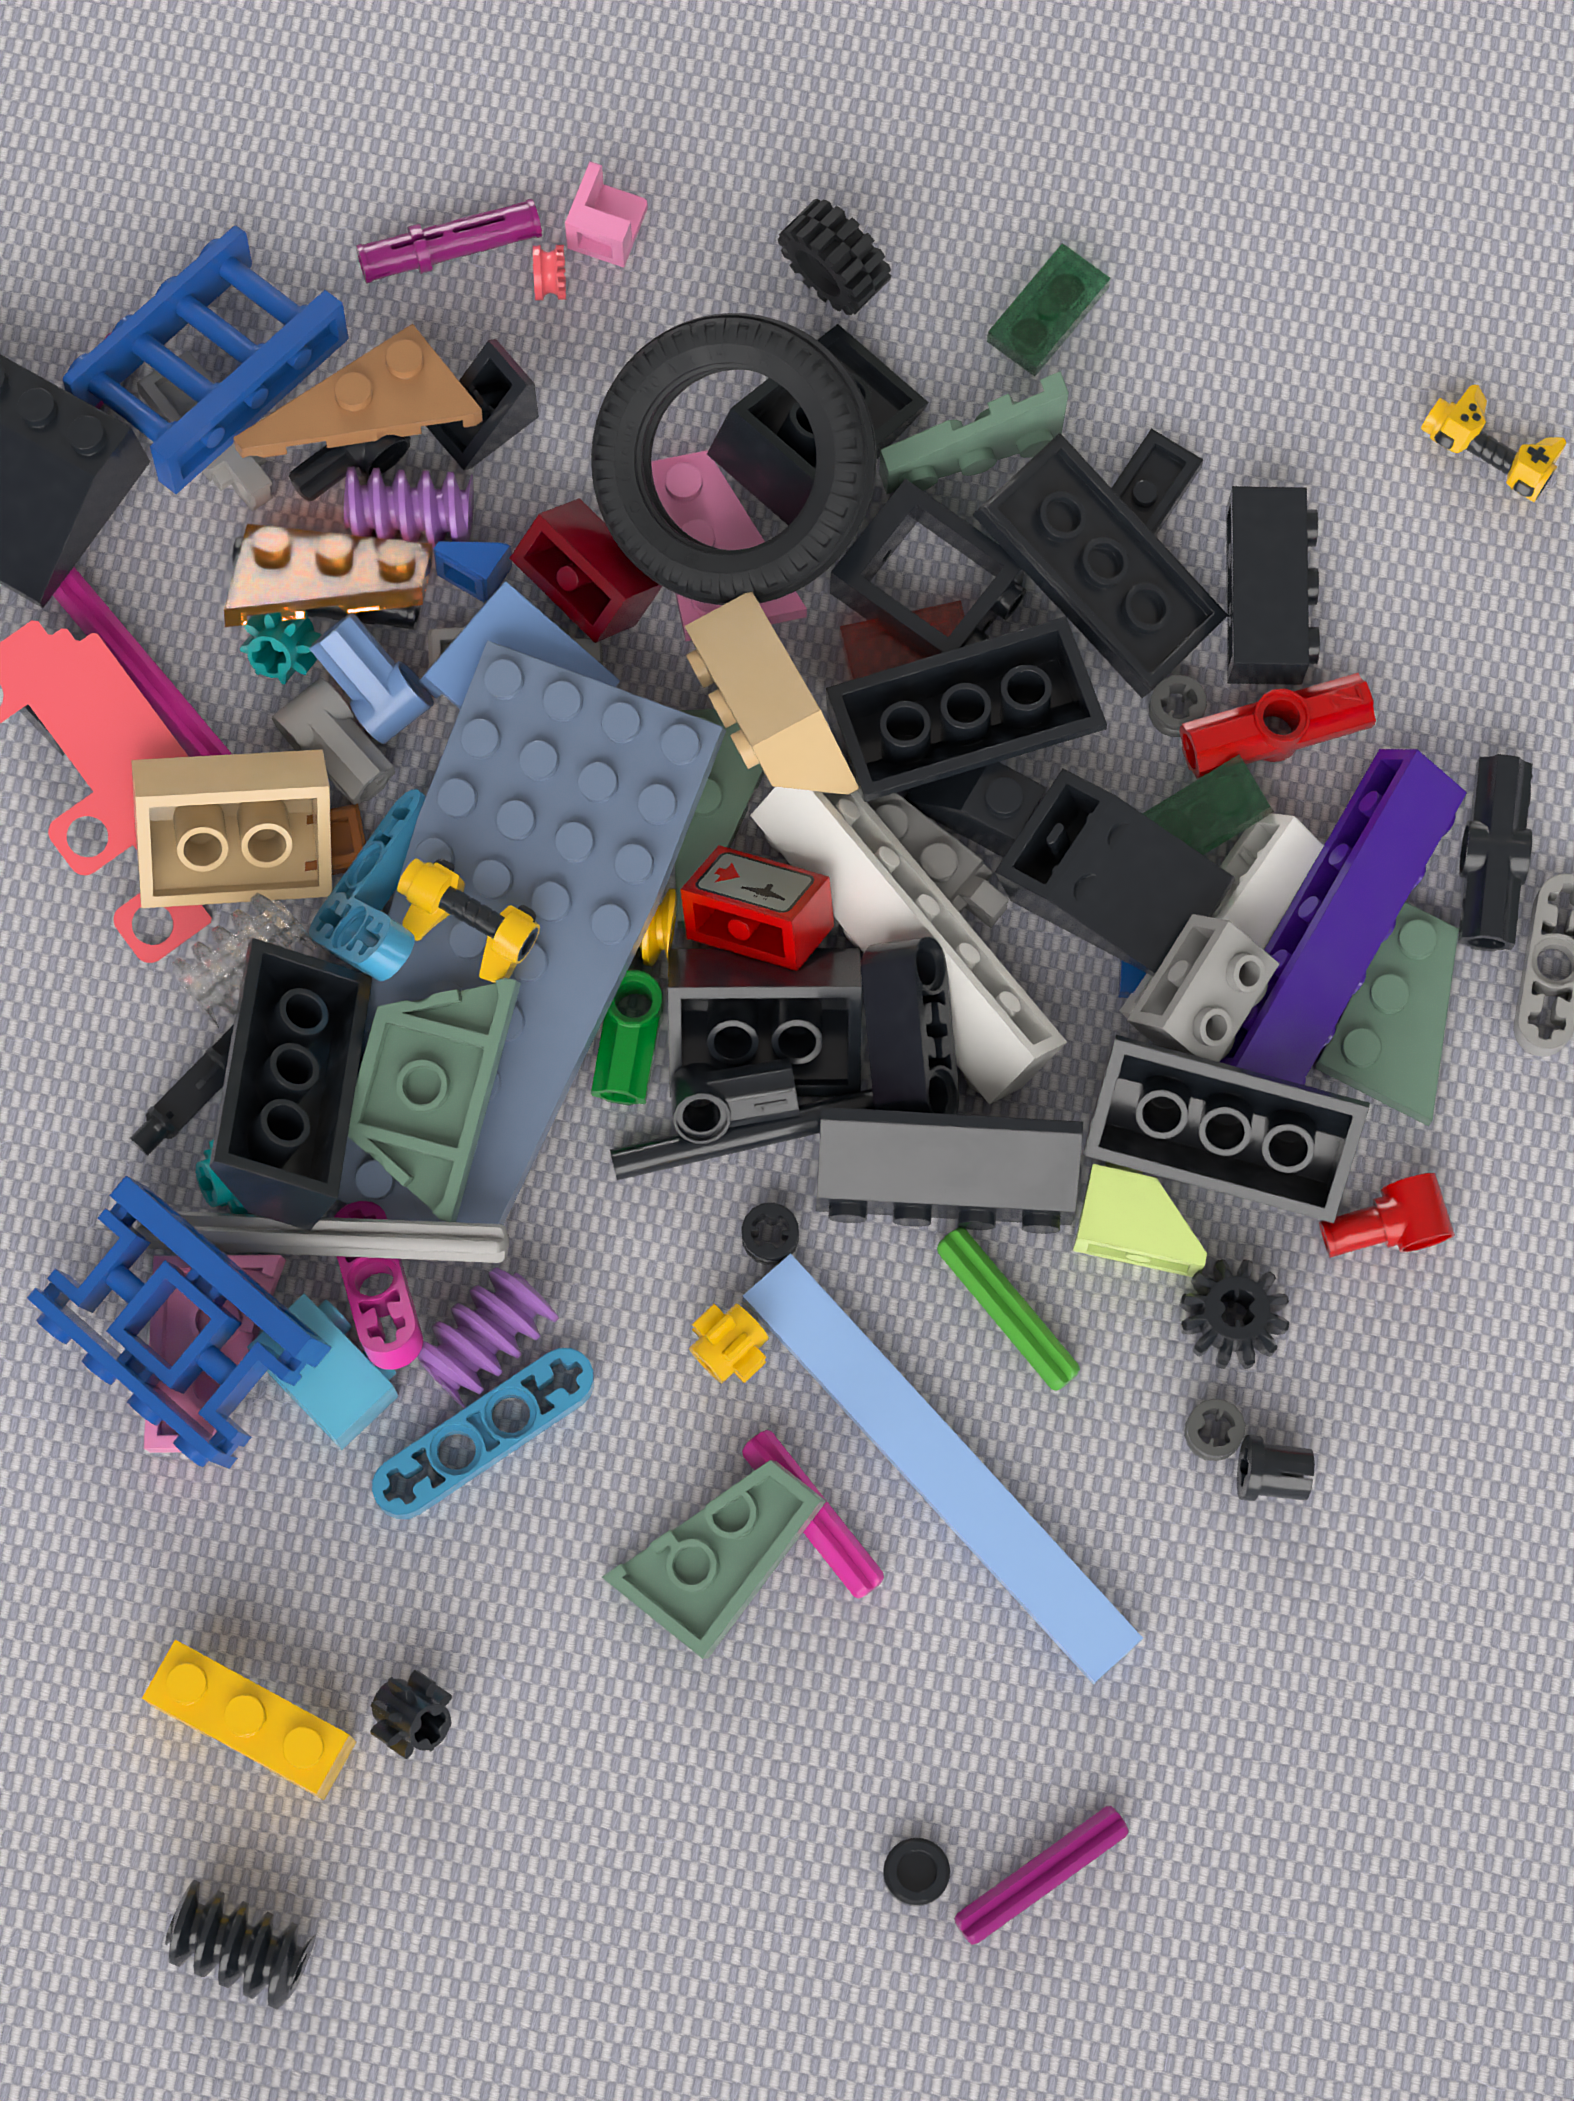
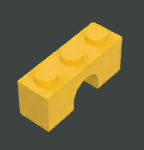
[142,1639,356,1800]

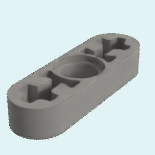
[1513,874,1574,1057]

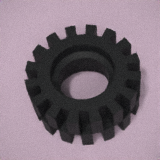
[778,199,892,315]

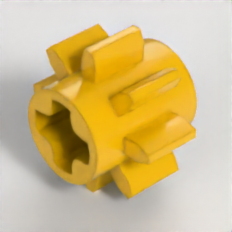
[689,1303,769,1383]

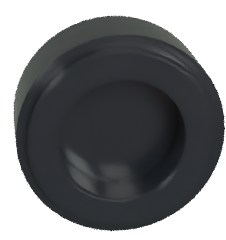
[883,1838,950,1907]

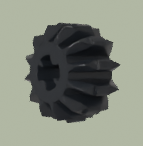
[1179,1259,1289,1369]

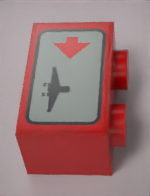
[680,845,834,971]

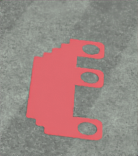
[0,620,212,963]

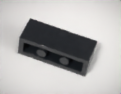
[1226,486,1320,685]

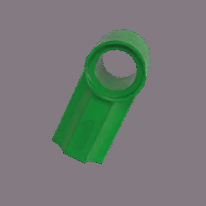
[591,970,663,1106]

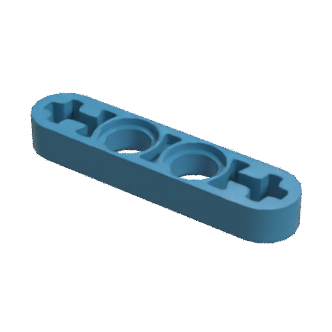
[372,1348,594,1519]

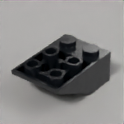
[995,768,1235,977]

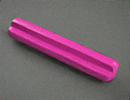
[742,1430,884,1599]

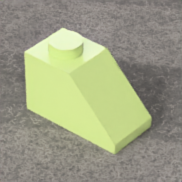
[1073,1162,1207,1277]

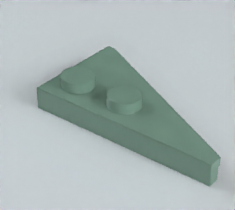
[675,709,765,928]

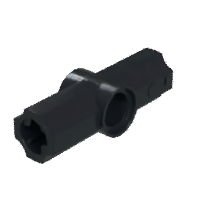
[1458,754,1533,952]

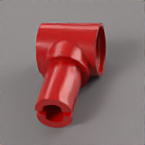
[1319,1173,1455,1258]

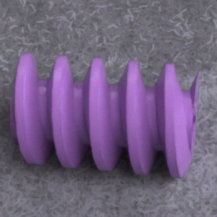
[344,467,474,549]
[417,1267,559,1408]

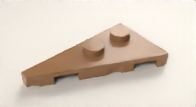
[233,323,483,458]

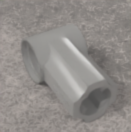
[272,677,395,805]

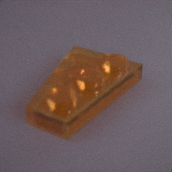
[224,524,433,627]

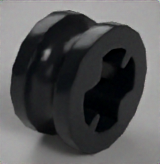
[741,1203,799,1265]

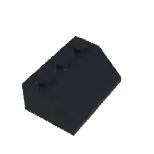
[668,948,862,1098]

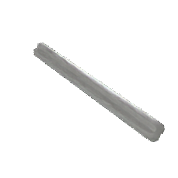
[135,1211,509,1263]

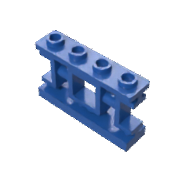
[27,1176,332,1469]

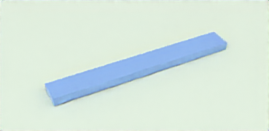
[743,1253,1143,1685]

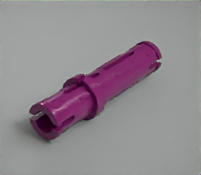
[356,198,542,284]

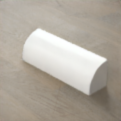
[1119,811,1324,1019]

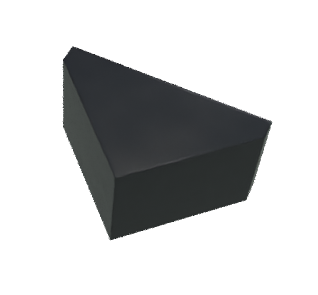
[426,339,539,470]

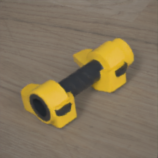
[1421,384,1566,502]
[397,858,540,983]

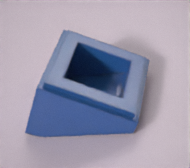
[434,541,512,603]

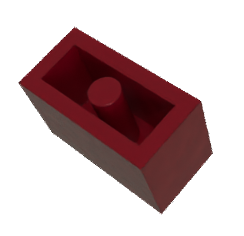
[509,498,663,643]

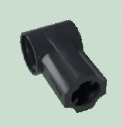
[670,1058,800,1144]

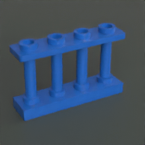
[62,225,349,494]

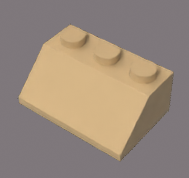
[684,592,859,795]
[131,749,332,908]

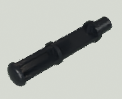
[129,1024,234,1156]

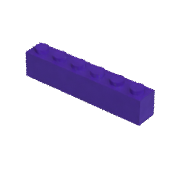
[1219,749,1467,1085]

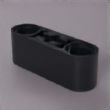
[861,937,959,1115]

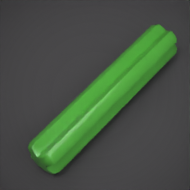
[937,1227,1080,1391]

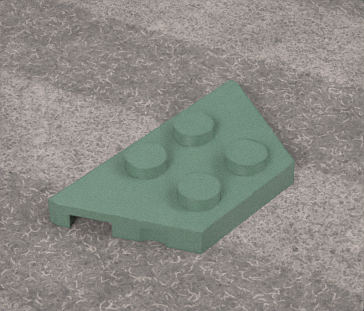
[348,978,521,1222]

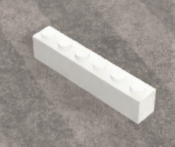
[750,787,1067,1105]

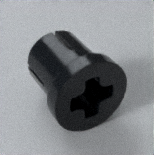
[1237,1435,1315,1501]

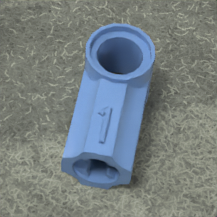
[309,612,434,744]

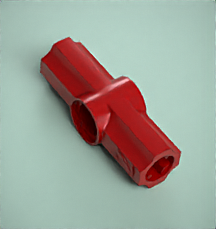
[1179,673,1376,779]

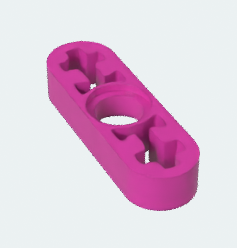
[334,1201,423,1370]

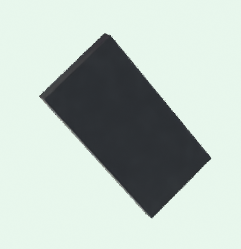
[972,433,1229,698]

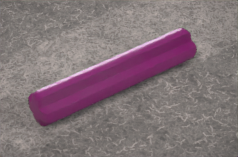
[954,1806,1129,1945]

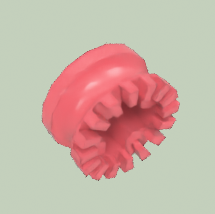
[533,245,566,301]

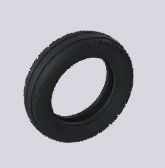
[591,313,877,605]

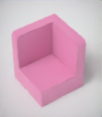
[565,161,648,268]

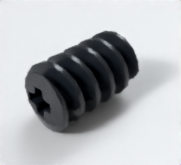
[165,1880,316,2010]

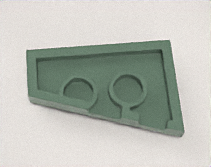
[879,371,1069,494]
[1315,902,1459,1126]
[602,1460,826,1659]

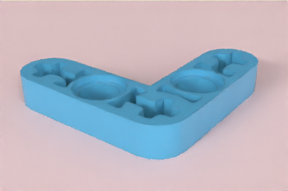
[309,789,426,981]

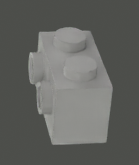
[1126,914,1279,1062]

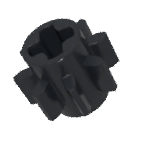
[370,1670,452,1759]

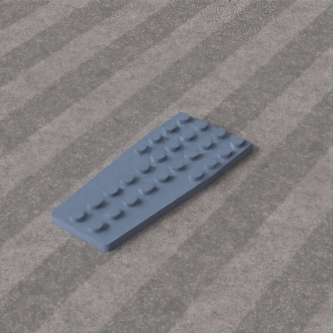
[337,640,726,1225]

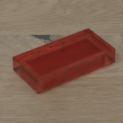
[839,600,965,680]

